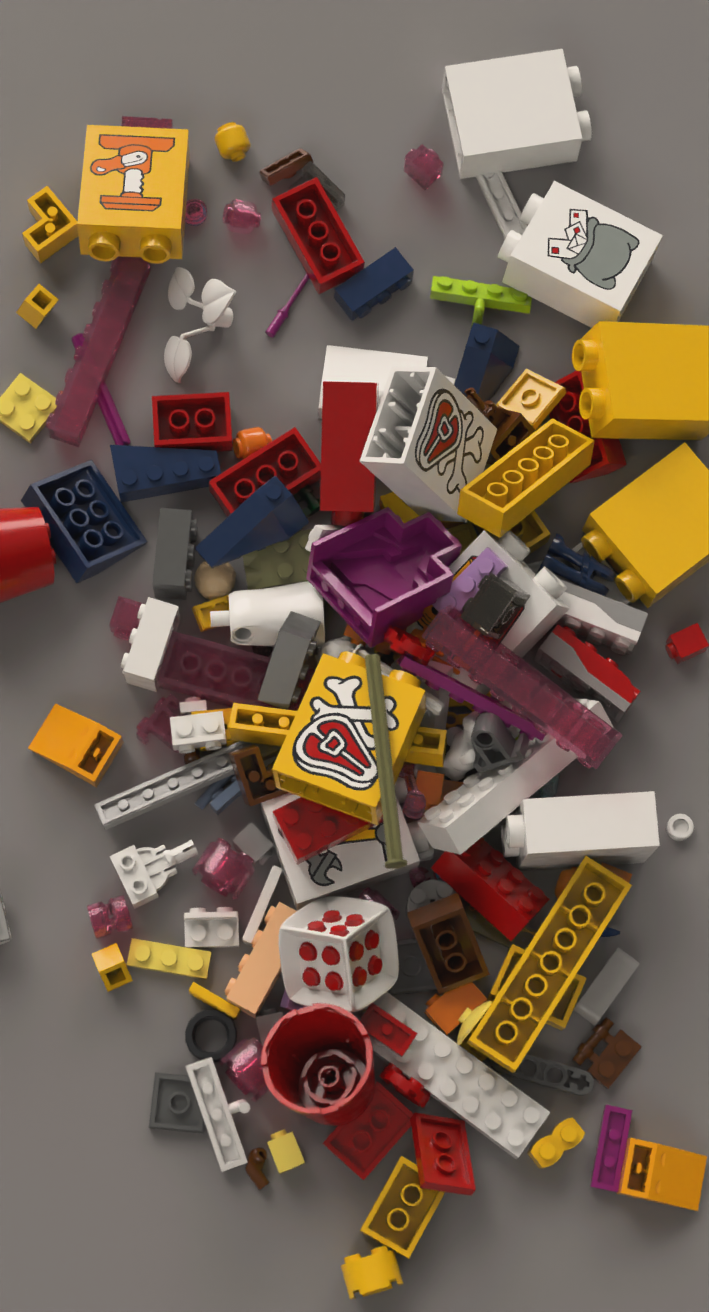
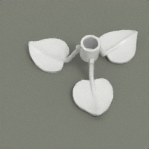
[164,267,236,383]

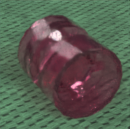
[87,895,133,939]

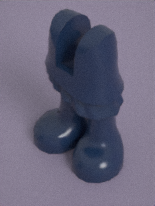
[537,533,616,597]

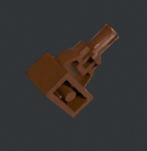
[463,388,535,465]

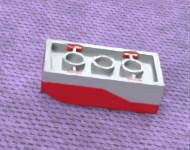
[534,624,641,723]

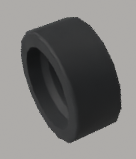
[185,1009,237,1062]

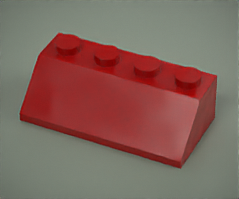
[549,371,627,483]

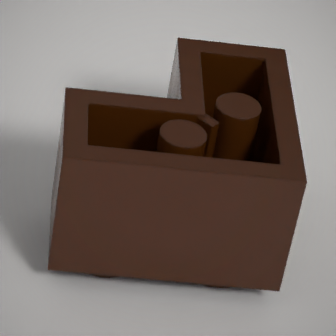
[228,744,289,807]

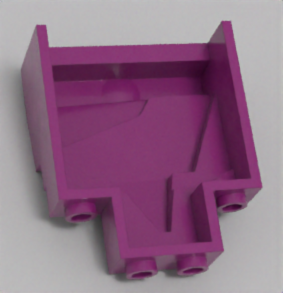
[306,507,462,648]

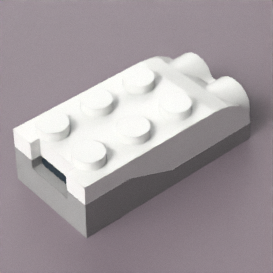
[555,579,648,655]

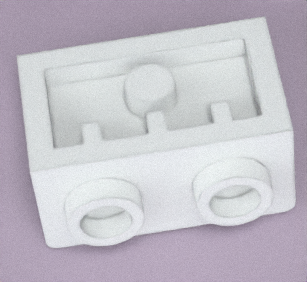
[170,711,227,753]
[184,907,239,948]

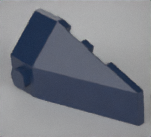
[454,323,520,402]
[195,476,309,569]

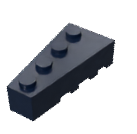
[110,445,221,503]

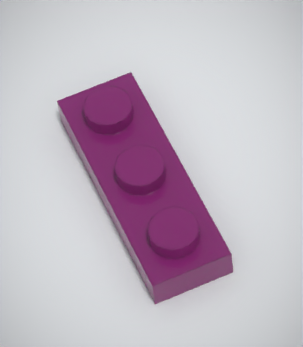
[590,1105,633,1193]

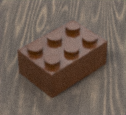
[407,893,490,995]

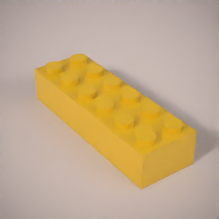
[457,418,595,538]

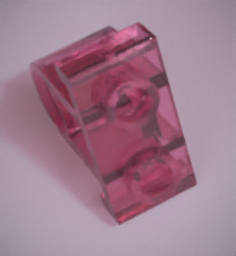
[136,693,180,753]

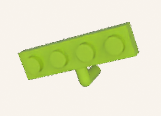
[430,276,532,328]

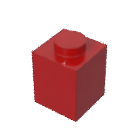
[665,623,709,665]

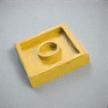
[496,369,567,430]

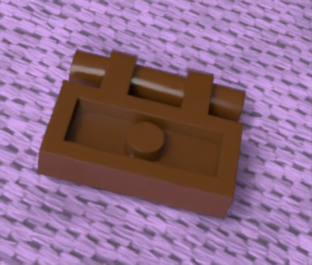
[572,1017,642,1089]

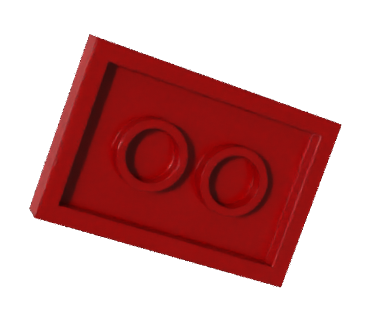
[322,1081,413,1181]
[411,1112,476,1196]

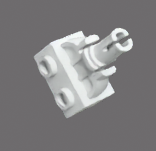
[110,840,199,909]

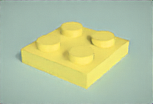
[0,373,62,444]

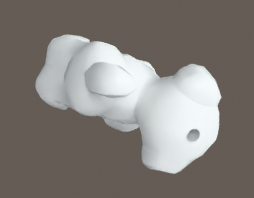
[435,711,480,781]

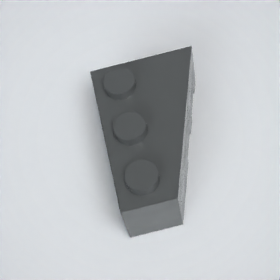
[257,611,321,710]

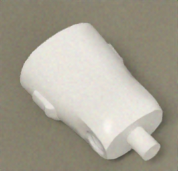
[210,581,325,647]

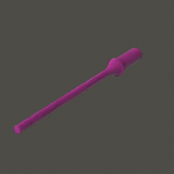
[265,273,309,338]

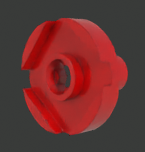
[383,625,436,666]
[379,1062,431,1108]

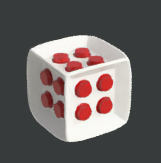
[278,896,399,1013]

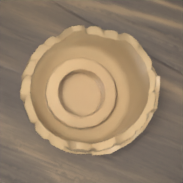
[194,561,236,600]

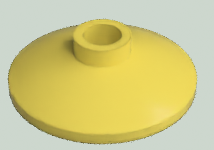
[456,1000,492,1045]

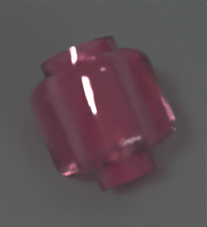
[222,199,261,235]

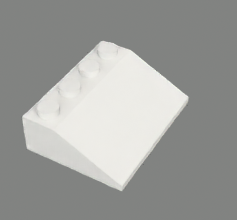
[318,345,428,419]

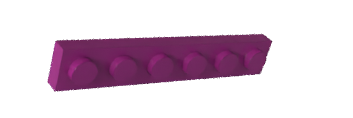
[398,653,548,741]

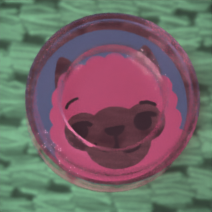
[185,199,207,226]

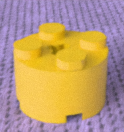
[341,1246,404,1300]

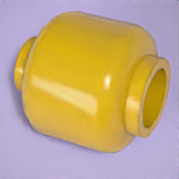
[214,122,251,162]

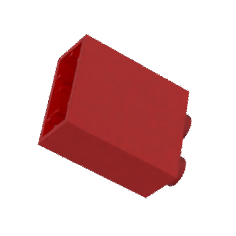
[320,381,379,526]

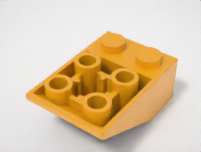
[28,703,124,788]
[616,1138,707,1211]

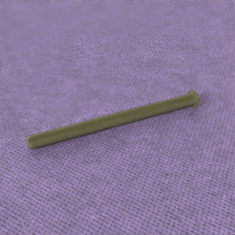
[365,654,407,869]

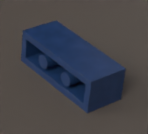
[334,247,414,321]

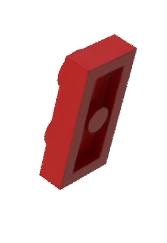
[360,1003,418,1057]

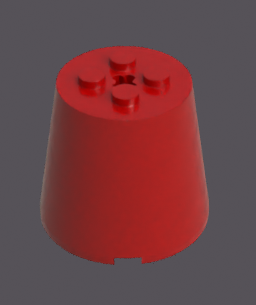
[0,507,56,603]
[261,1003,375,1126]

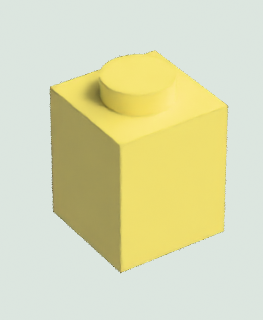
[267,1129,305,1174]

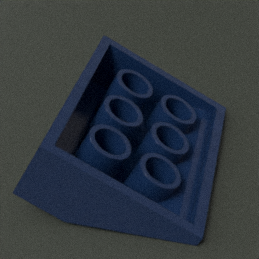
[21,459,148,583]

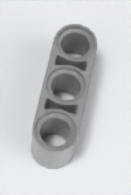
[573,947,640,1026]

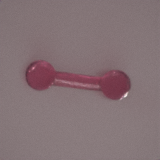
[398,762,426,819]

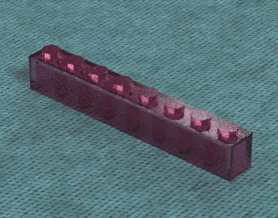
[46,256,151,447]

